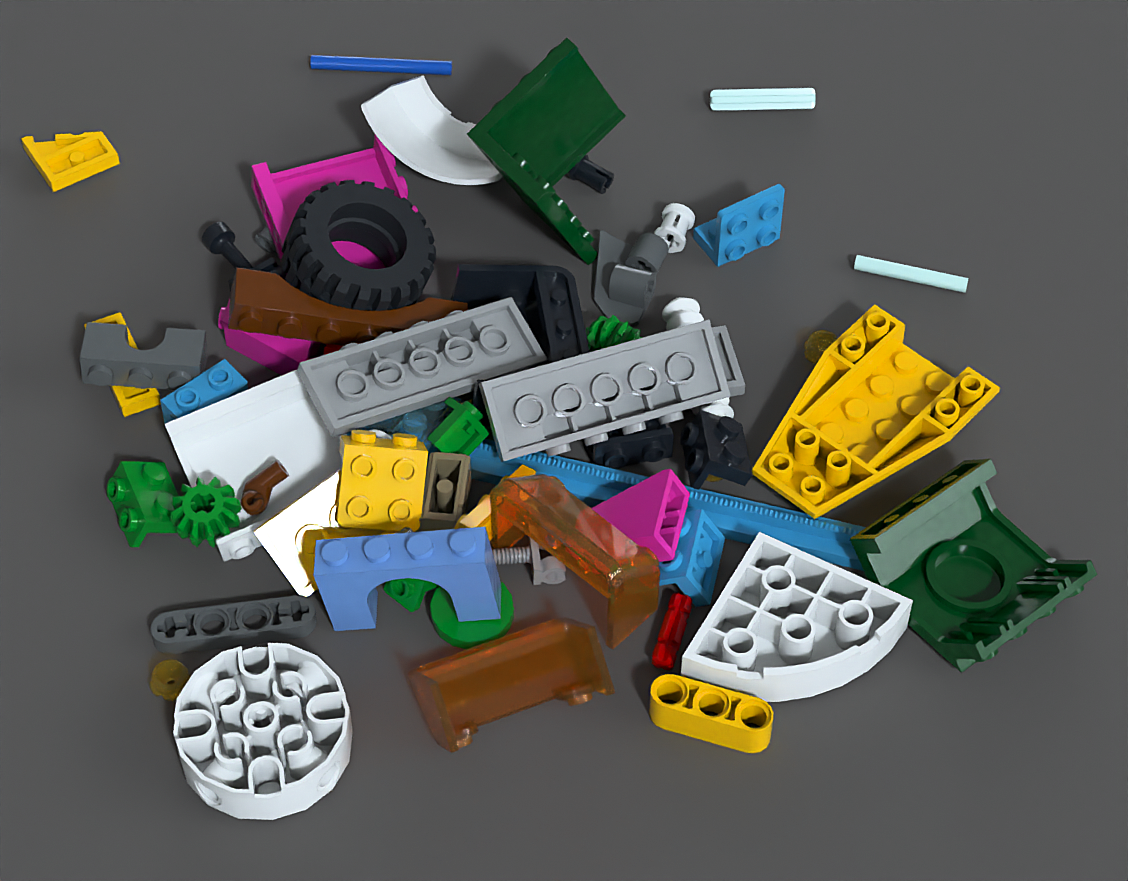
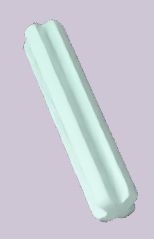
[710,88,816,111]

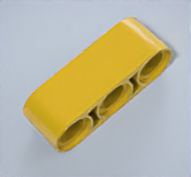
[649,674,774,753]

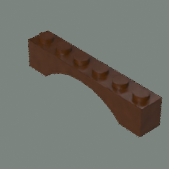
[228,268,468,346]

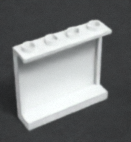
[165,369,347,562]

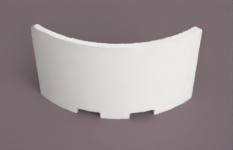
[361,75,502,185]

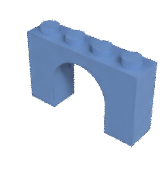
[313,526,501,631]

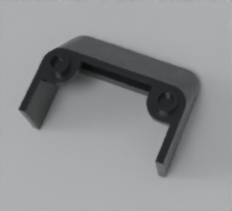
[451,264,589,426]

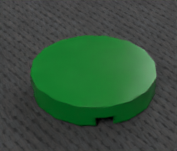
[430,582,514,650]

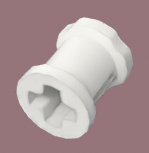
[654,203,695,253]

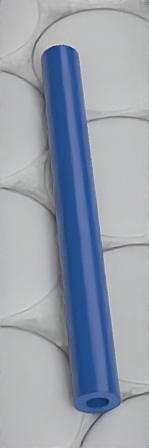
[310,55,452,75]

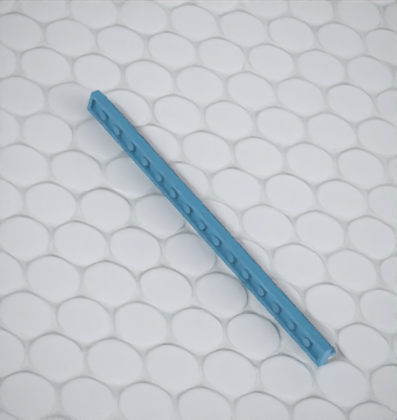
[346,418,866,571]

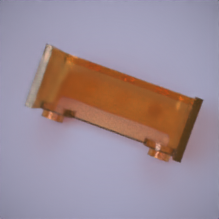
[490,474,660,650]
[408,617,615,753]

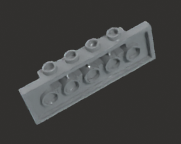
[297,297,548,437]
[479,319,731,462]

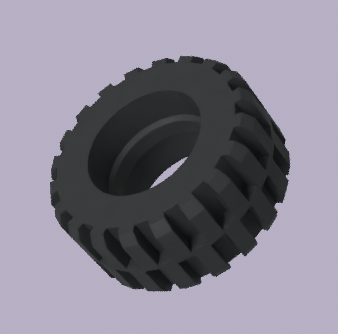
[281,180,436,311]

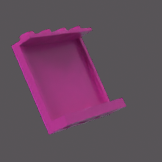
[251,134,418,269]

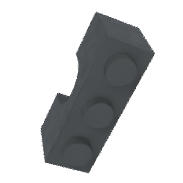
[79,322,208,390]

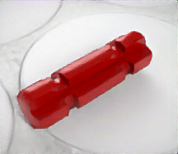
[651,593,693,670]

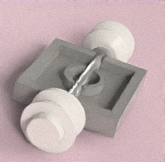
[662,297,745,418]

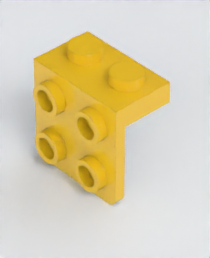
[337,430,428,532]

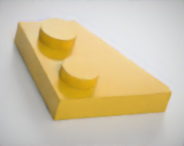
[21,131,120,192]

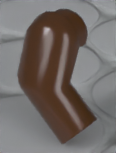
[241,460,289,515]

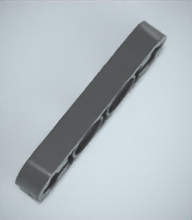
[150,595,317,654]

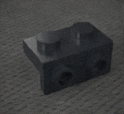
[680,409,753,490]

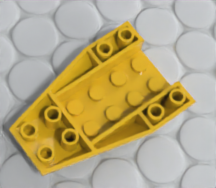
[752,304,1000,519]

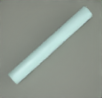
[854,255,969,293]

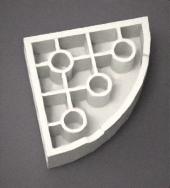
[681,532,913,702]

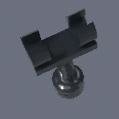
[202,222,287,292]

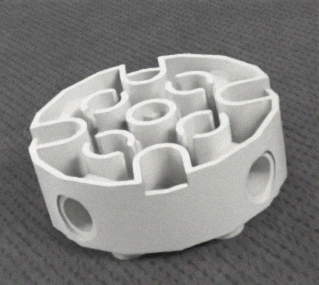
[173,643,353,820]

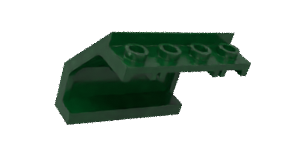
[850,459,1097,673]

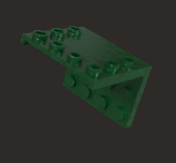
[467,38,626,266]

